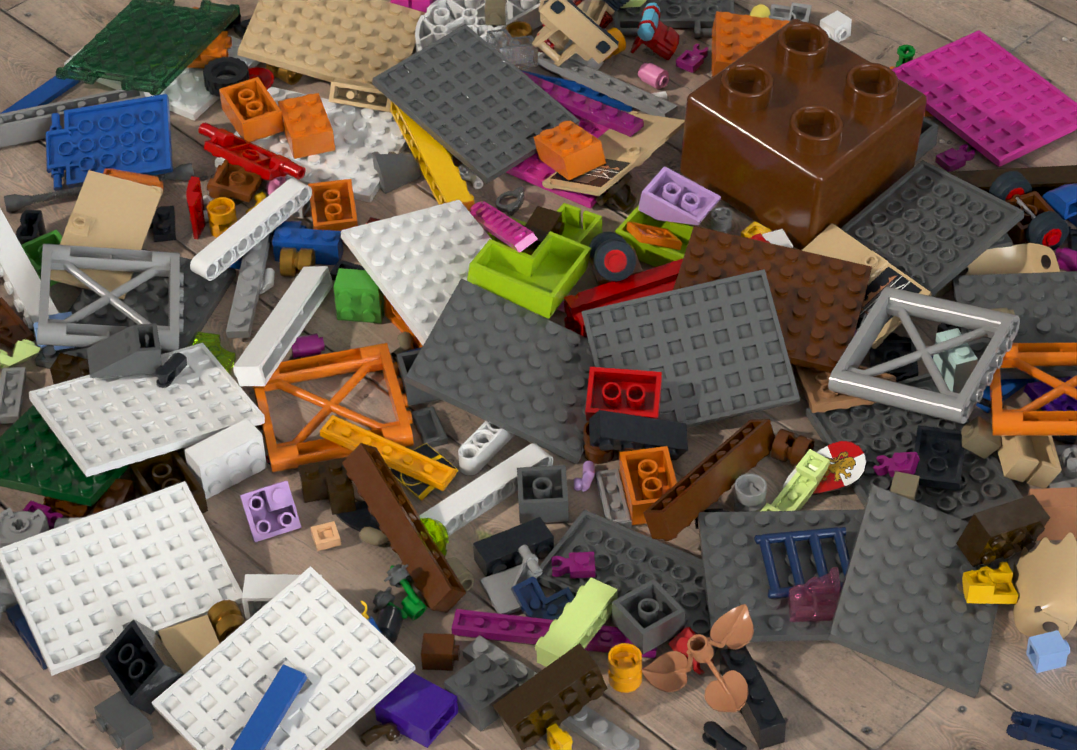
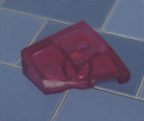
[788,567,841,622]

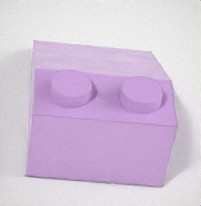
[638,166,721,225]

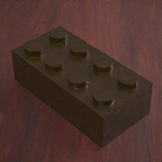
[493,643,608,750]

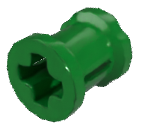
[896,45,916,67]

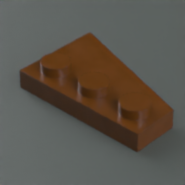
[0,297,35,349]

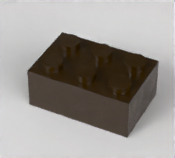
[129,450,208,513]
[956,495,1050,567]

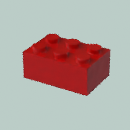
[585,367,662,421]

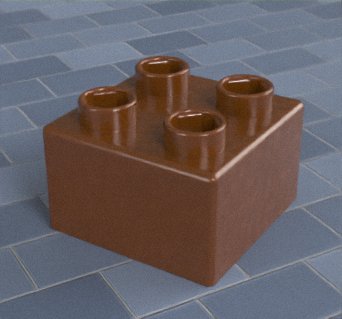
[680,19,927,250]

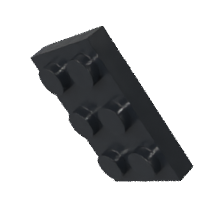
[914,425,964,490]

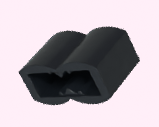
[16,210,47,245]

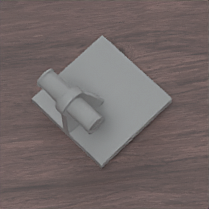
[480,545,542,615]

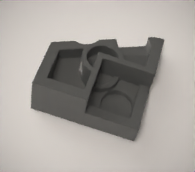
[372,152,421,194]

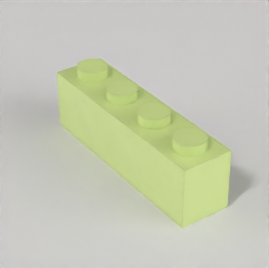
[535,578,618,667]

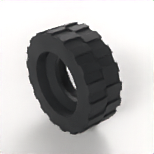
[203,57,249,97]

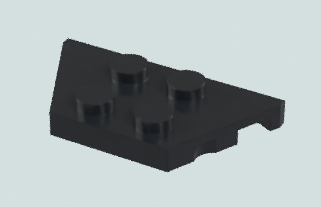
[868,332,919,382]

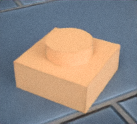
[310,521,341,551]

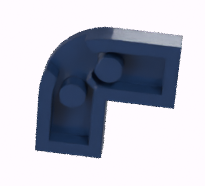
[511,576,574,620]

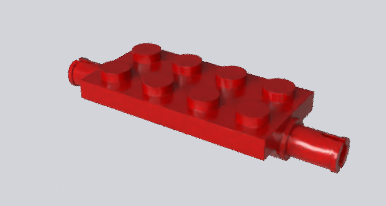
[198,122,306,181]

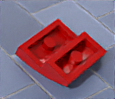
[186,176,206,239]

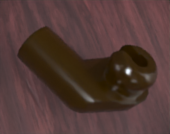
[359,722,400,747]

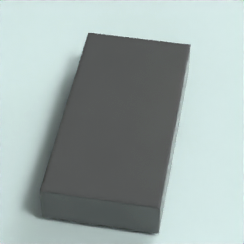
[411,406,448,448]

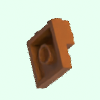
[207,159,264,203]

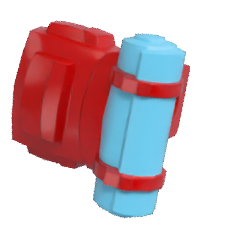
[630,3,680,60]

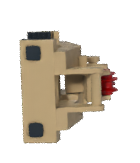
[532,0,630,67]

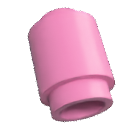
[638,63,669,90]

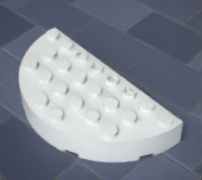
[415,0,543,53]

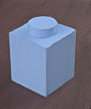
[1026,630,1070,673]

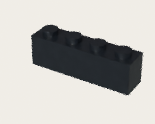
[589,410,688,460]
[720,646,786,749]

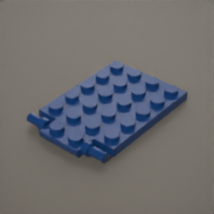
[45,94,173,191]

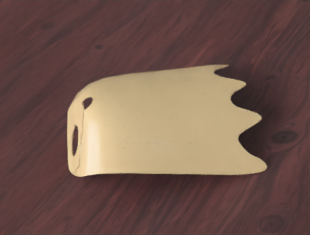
[965,243,1060,275]
[1013,533,1077,638]

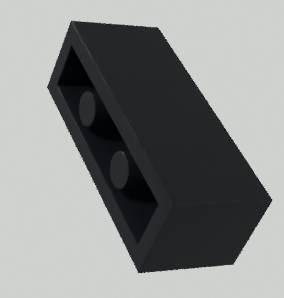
[473,517,554,577]

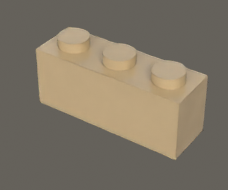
[329,78,391,112]

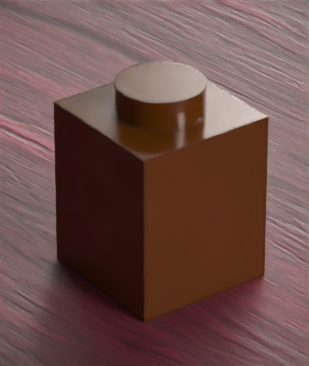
[421,633,460,671]

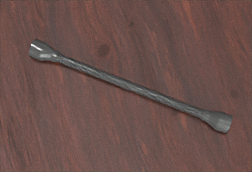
[4,163,194,213]

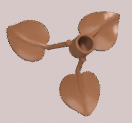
[642,604,754,712]

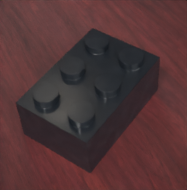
[99,619,184,715]

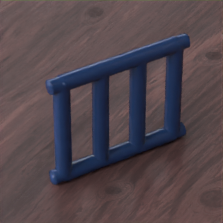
[754,527,850,599]

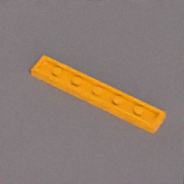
[320,415,456,491]

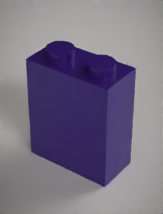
[374,672,458,748]

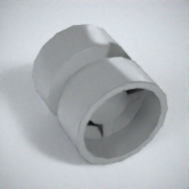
[734,473,767,512]

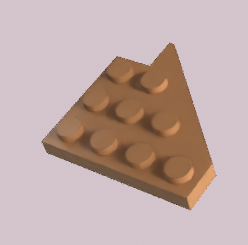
[792,364,896,413]

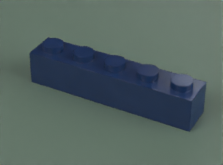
[6,603,48,670]

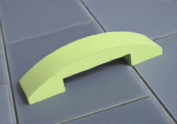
[761,449,830,511]

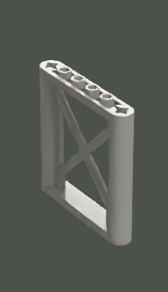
[37,244,184,352]
[828,287,1020,424]

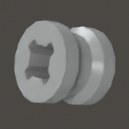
[710,207,732,233]

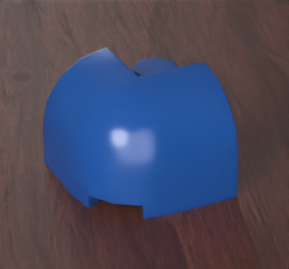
[1042,183,1077,227]

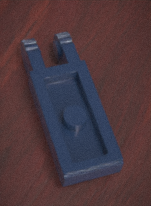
[1006,711,1077,750]

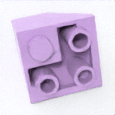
[240,481,302,542]

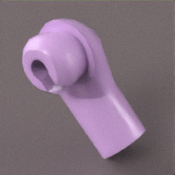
[574,461,595,492]

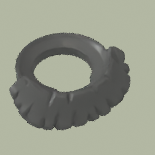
[496,186,525,216]

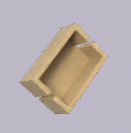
[991,405,1062,488]

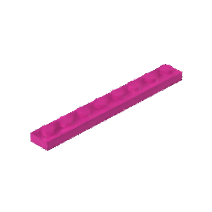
[470,201,538,253]

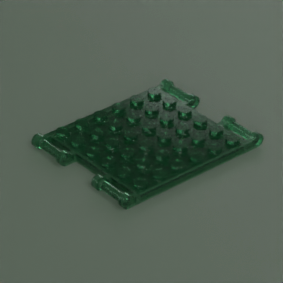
[56,0,240,96]

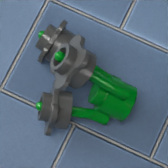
[373,564,428,621]

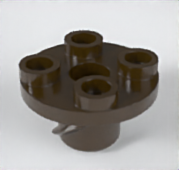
[595,172,637,212]

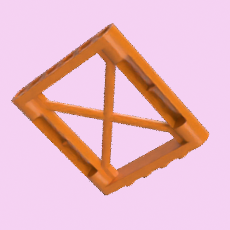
[253,343,414,473]
[990,343,1077,436]

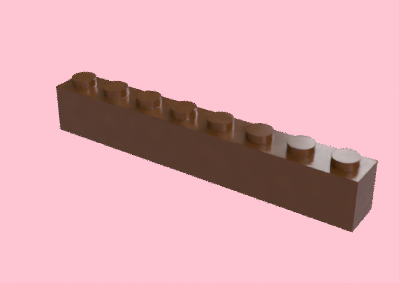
[643,419,775,541]
[342,443,467,613]

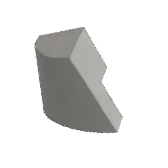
[769,2,812,22]

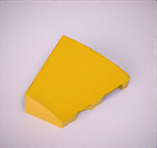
[962,562,1018,604]

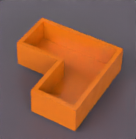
[712,11,790,77]

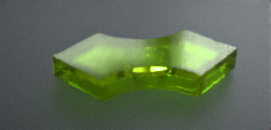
[192,332,236,374]

